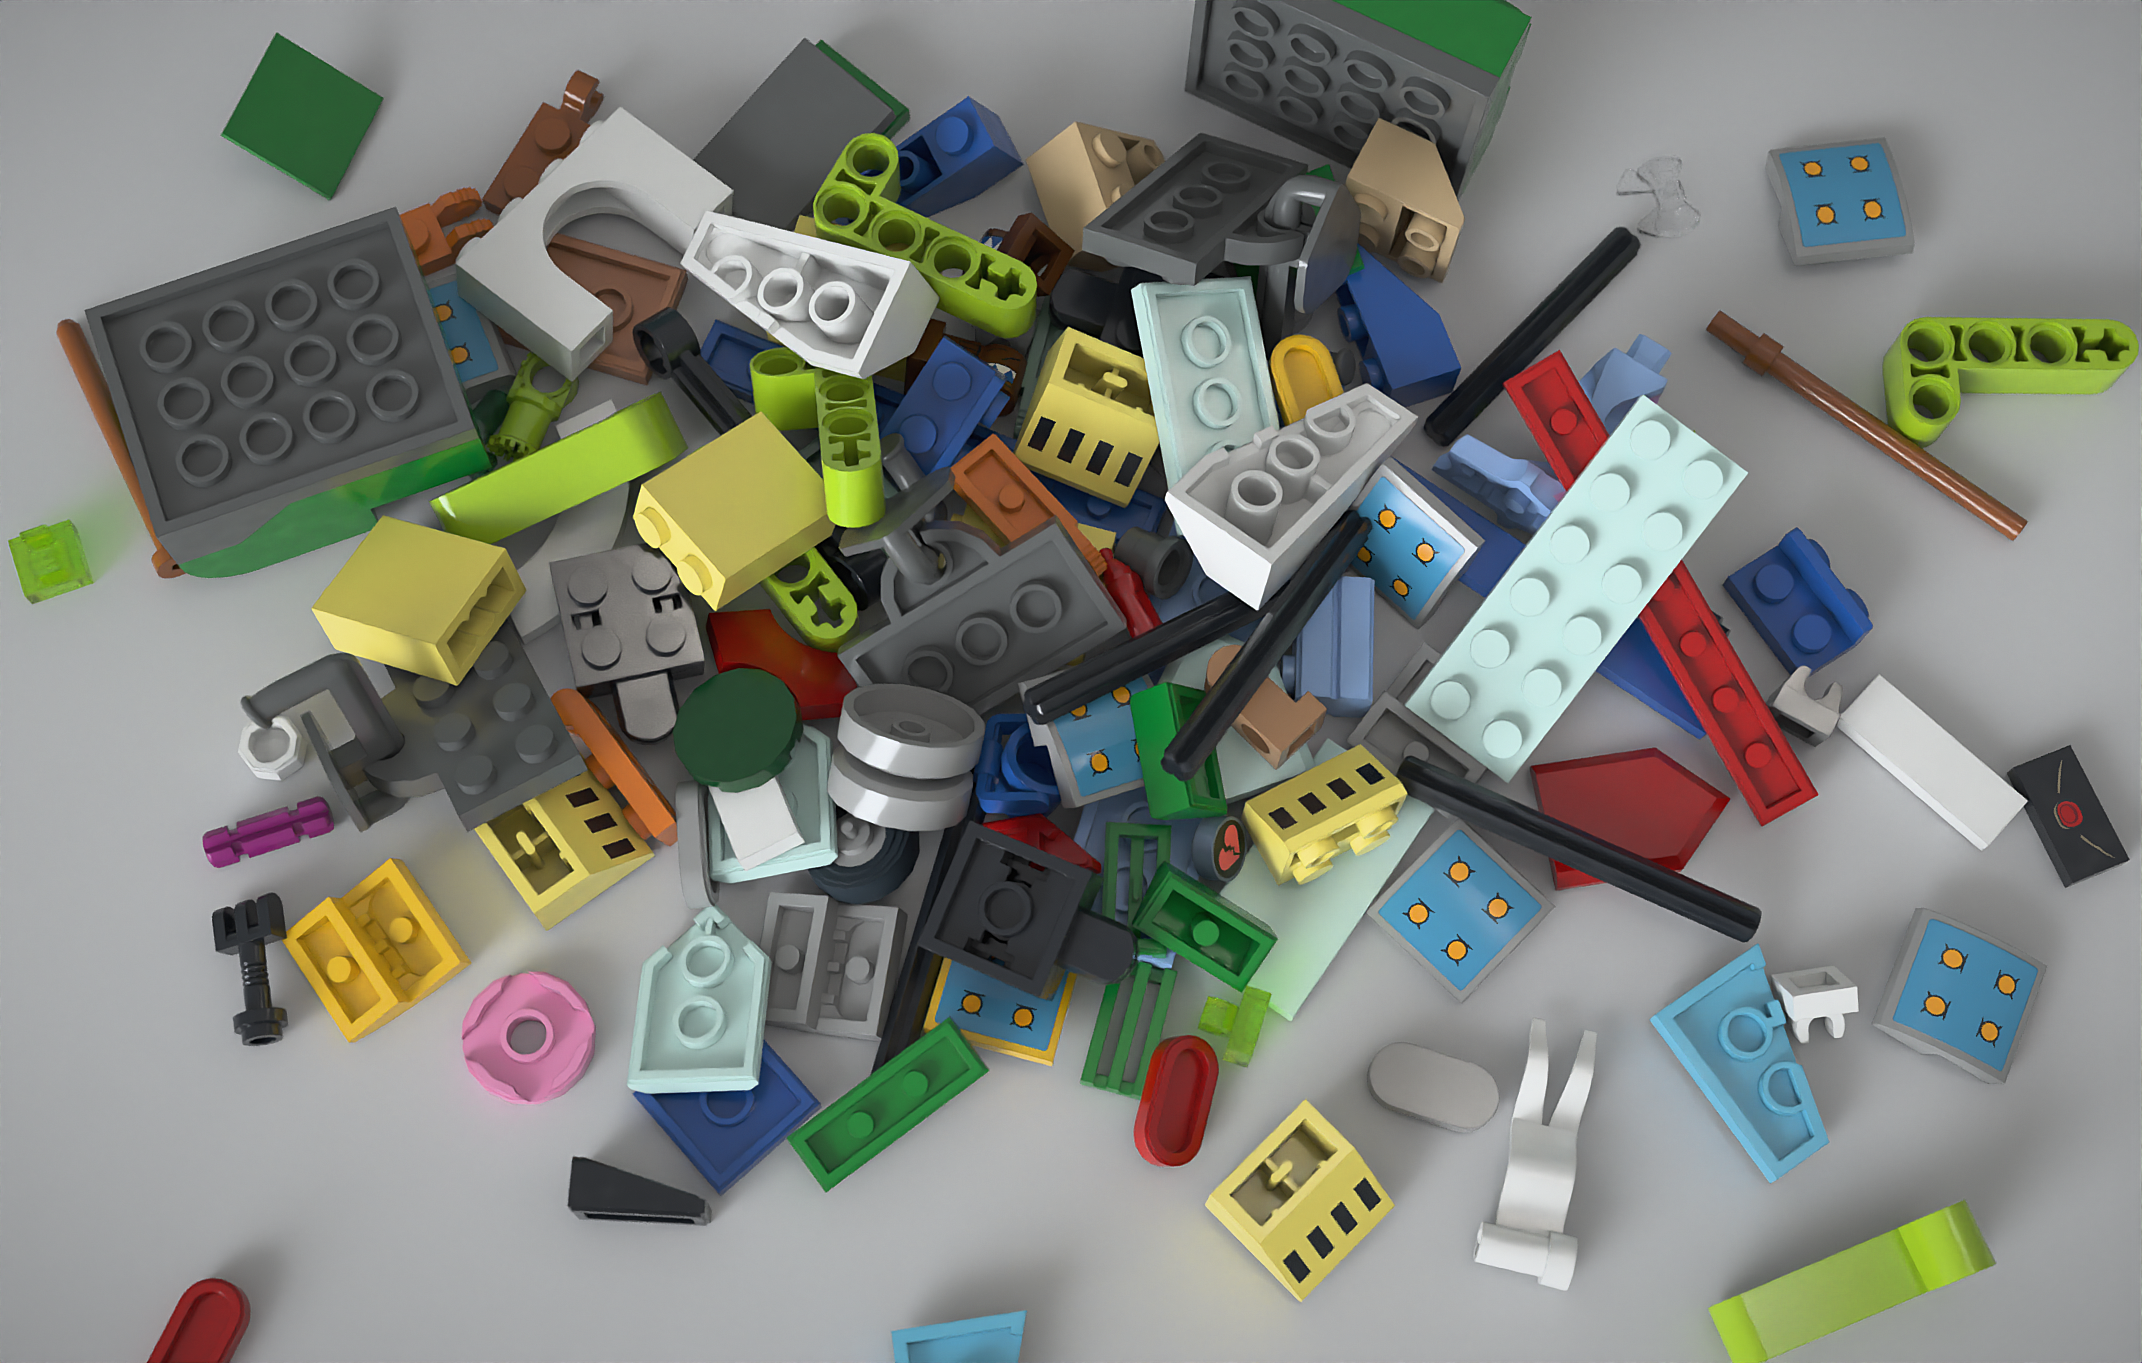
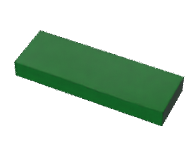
[786,1016,990,1192]

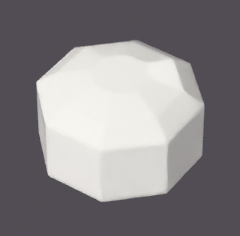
[238,716,308,781]

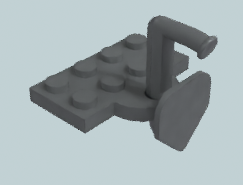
[1082,132,1361,386]
[837,433,1127,716]
[240,618,588,833]

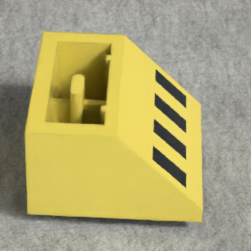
[1013,327,1159,508]
[1241,744,1408,886]
[474,752,655,931]
[1205,1099,1395,1303]

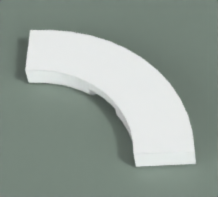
[510,399,631,644]

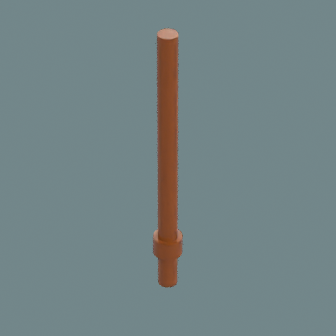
[1706,310,2028,541]

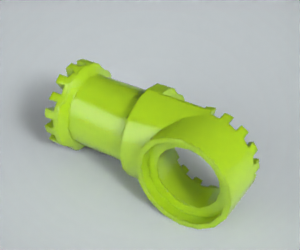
[487,352,579,462]

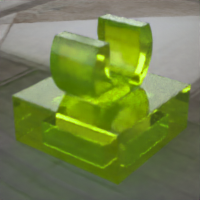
[8,519,94,604]
[1197,985,1272,1068]

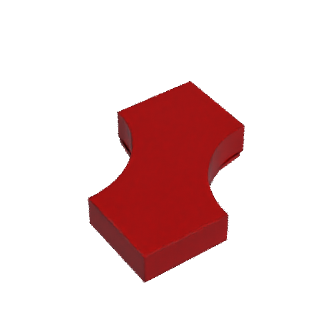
[705,609,857,720]

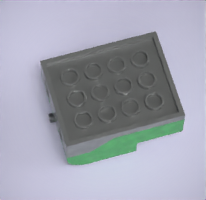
[1185,0,1532,202]
[84,207,492,578]

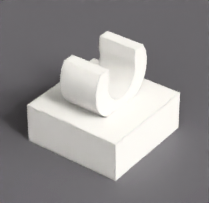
[1771,965,1859,1044]

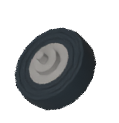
[808,804,920,904]

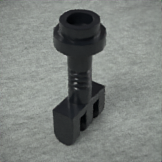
[212,892,288,1046]

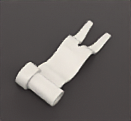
[1473,1018,1597,1290]

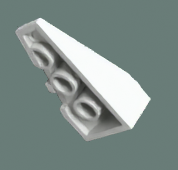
[680,210,940,379]
[1165,383,1418,611]

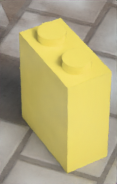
[633,411,836,611]
[311,515,527,686]

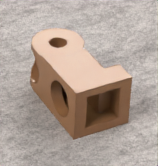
[1204,645,1327,770]

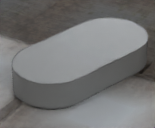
[675,780,720,909]
[1367,1042,1499,1132]

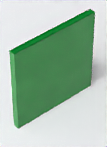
[220,32,383,200]

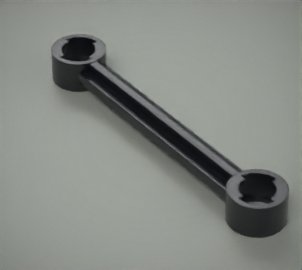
[632,307,887,611]

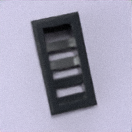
[567,1156,712,1226]

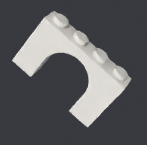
[455,106,734,382]

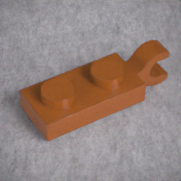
[482,70,604,216]

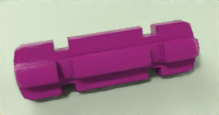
[202,796,334,868]

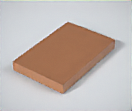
[497,233,688,386]

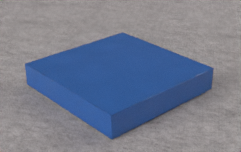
[633,1039,822,1196]

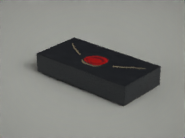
[2007,745,2130,888]

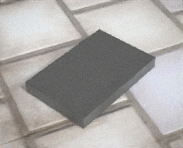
[693,37,896,232]

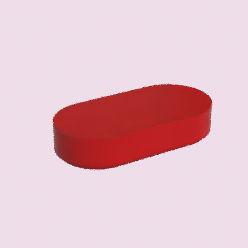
[1133,1035,1219,1167]
[147,1278,251,1363]

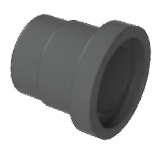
[1114,526,1194,599]

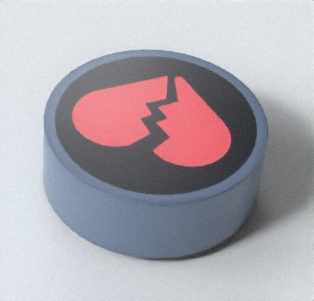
[1191,816,1247,882]

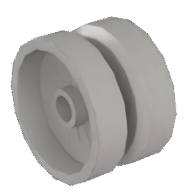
[827,684,985,831]

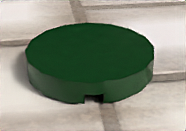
[673,668,804,793]

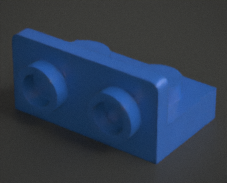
[879,336,1010,476]
[1722,527,1873,678]

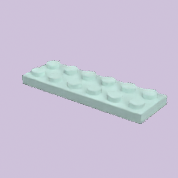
[1404,395,1748,783]

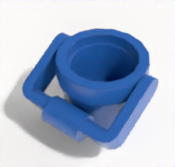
[973,713,1062,818]

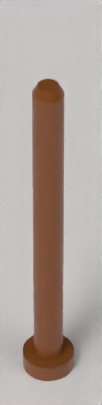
[56,319,186,579]

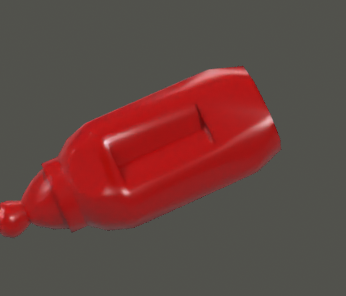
[1099,547,1163,638]

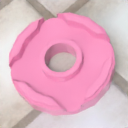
[461,971,596,1104]

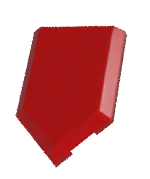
[1529,747,1731,891]

